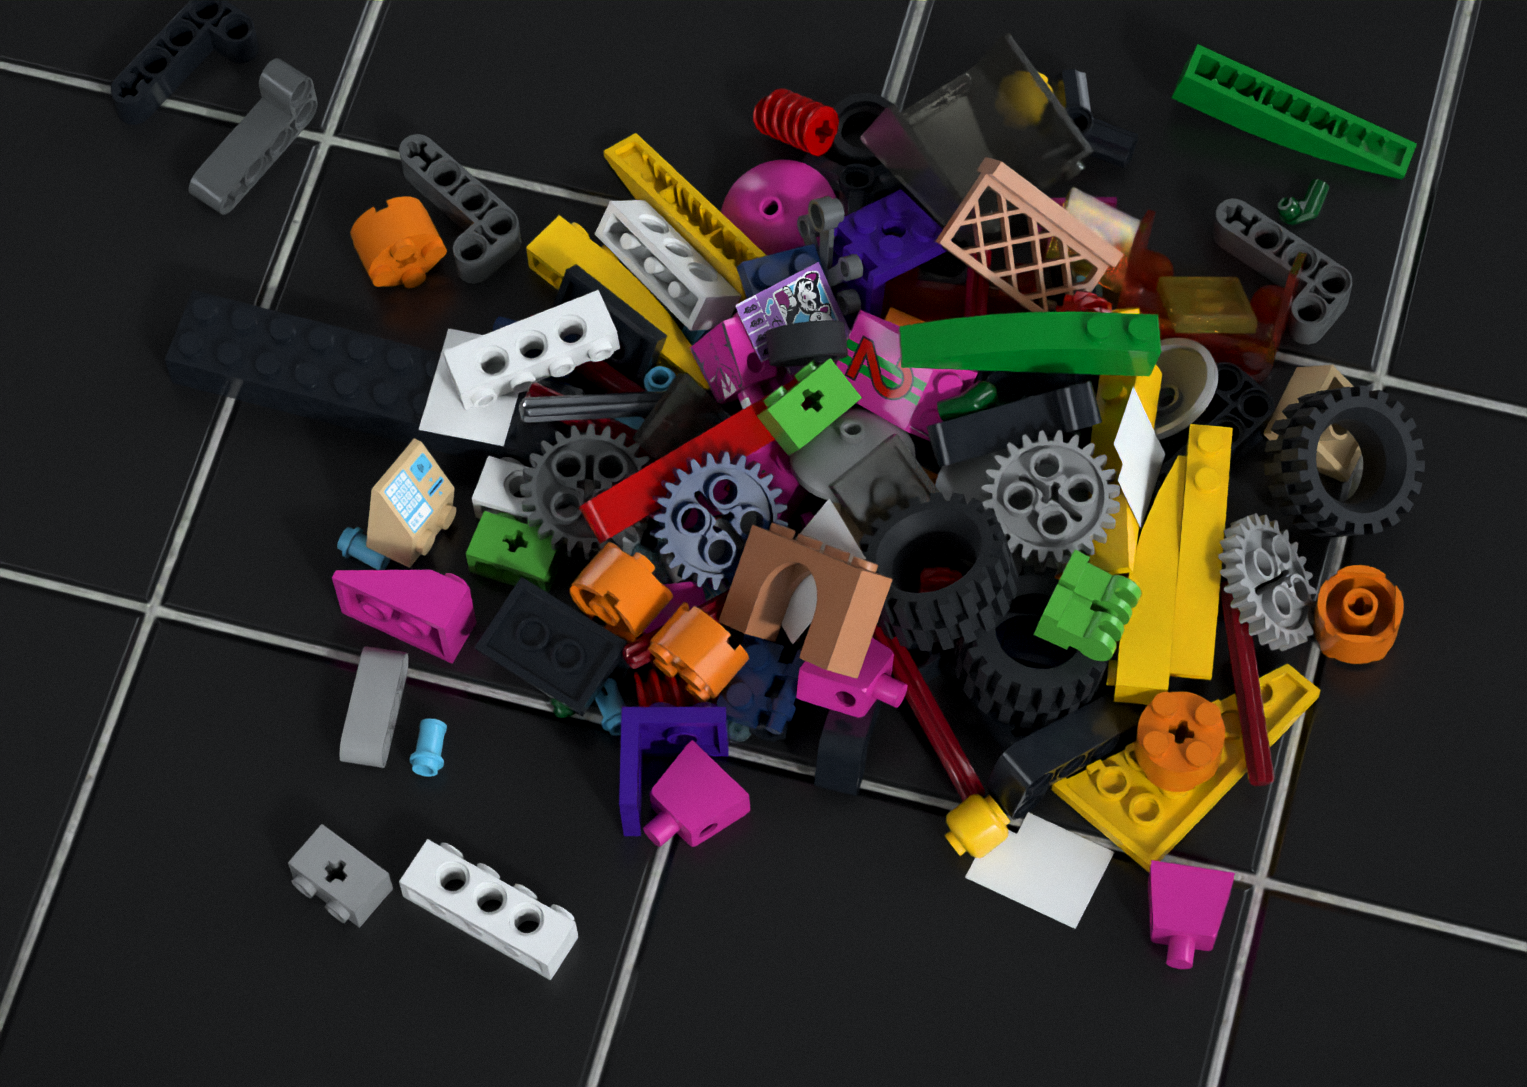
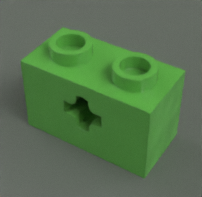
[757,358,862,456]
[466,511,565,593]

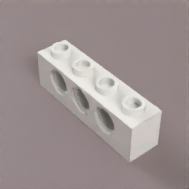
[595,200,741,331]
[443,290,620,410]
[472,456,649,556]
[399,839,578,980]

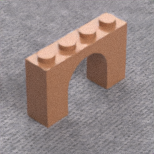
[718,523,893,679]

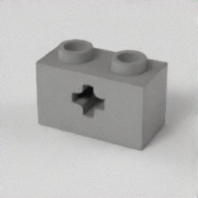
[288,824,393,928]

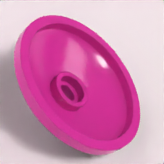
[721,160,836,256]

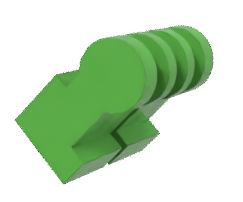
[1033,549,1142,661]

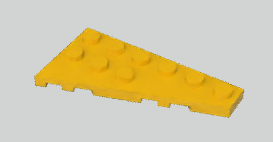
[1052,664,1321,872]

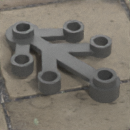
[797,196,863,316]

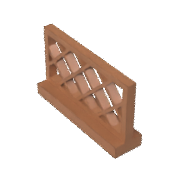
[935,157,1124,312]

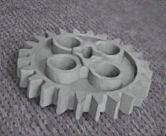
[981,430,1120,568]
[1218,513,1317,651]

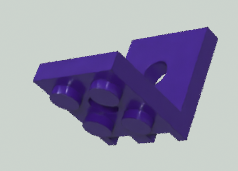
[831,189,952,330]
[619,702,729,836]

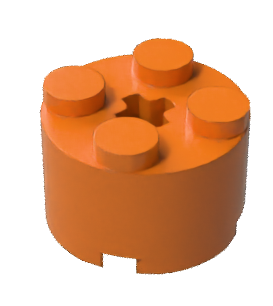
[350,197,447,288]
[570,542,673,643]
[1313,565,1404,664]
[648,602,749,702]
[1135,692,1225,792]

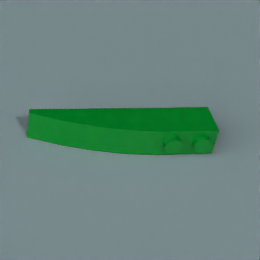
[1171,44,1417,180]
[899,312,1162,376]

